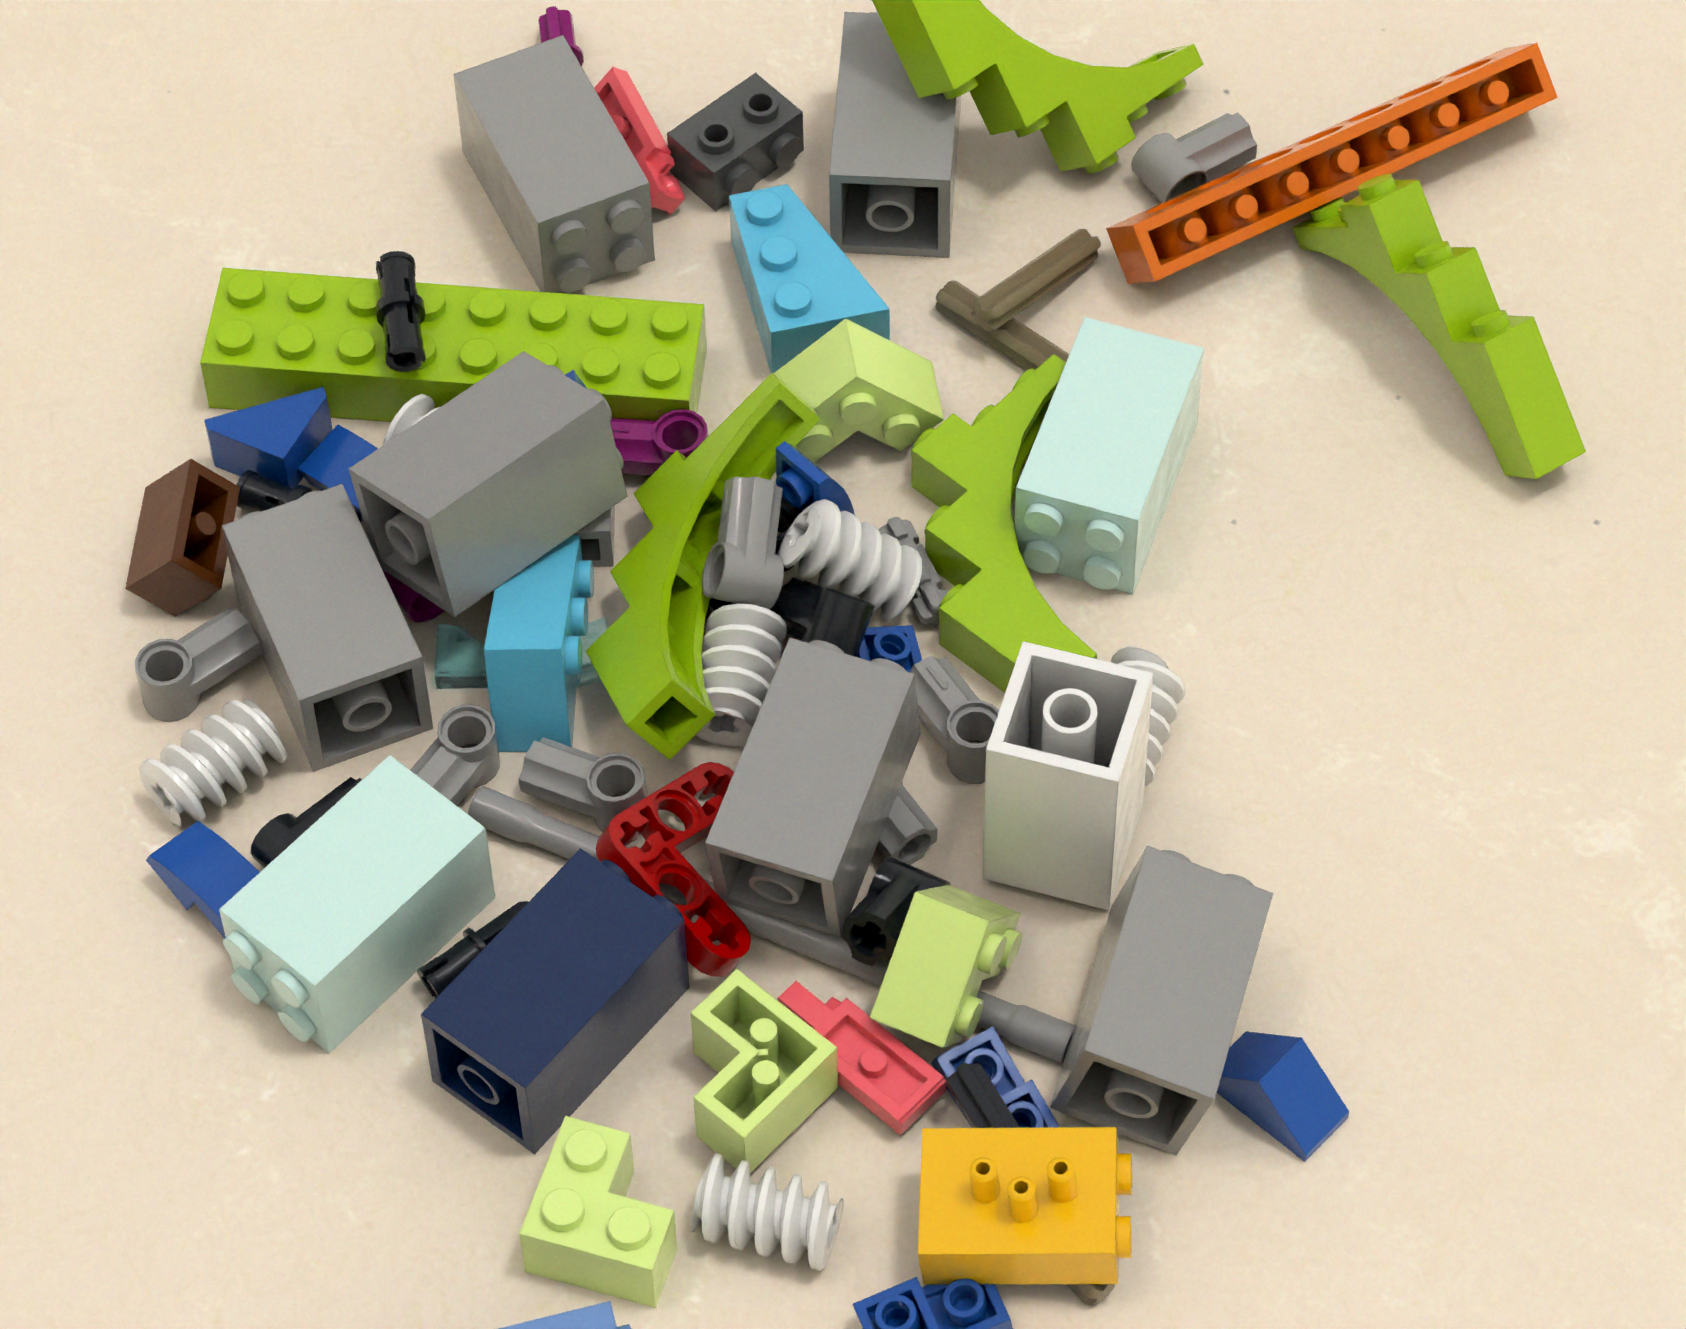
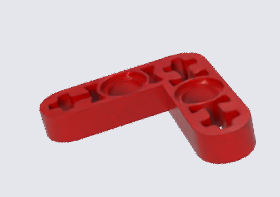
[595,762,751,977]

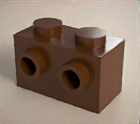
[125,459,240,617]

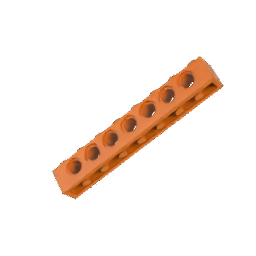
[1106,43,1558,284]

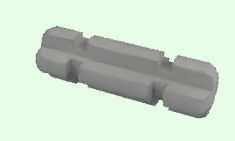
[878,517,947,627]

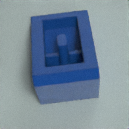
[204,387,333,488]
[1217,1031,1349,1162]

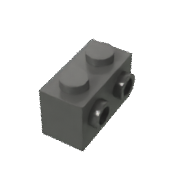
[667,73,804,211]

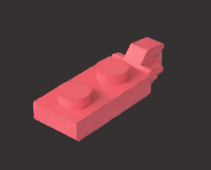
[594,67,686,215]
[777,981,947,1136]

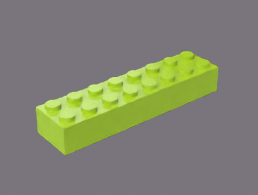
[200,267,707,422]

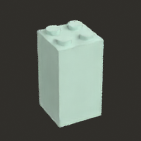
[1015,317,1204,594]
[219,755,495,1053]

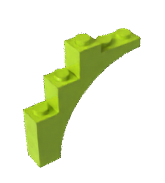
[872,0,1204,174]
[1292,174,1586,479]
[911,354,1097,693]
[585,372,820,760]

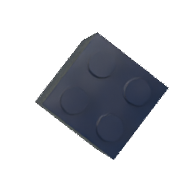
[421,848,690,1154]

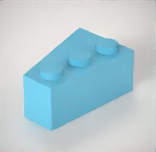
[729,184,890,373]
[484,535,594,752]

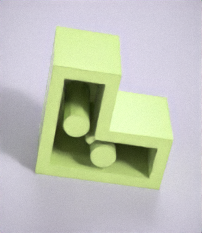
[774,318,944,462]
[870,884,1022,1048]
[690,969,838,1173]
[519,1116,678,1308]

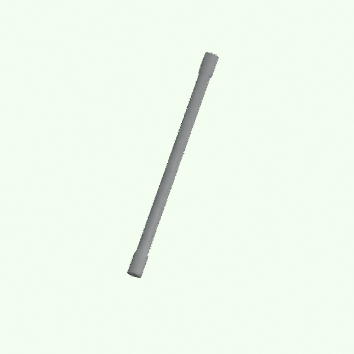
[468,786,1075,1064]

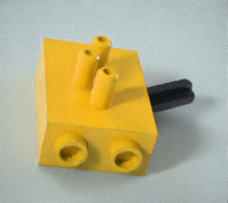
[918,1063,1132,1285]

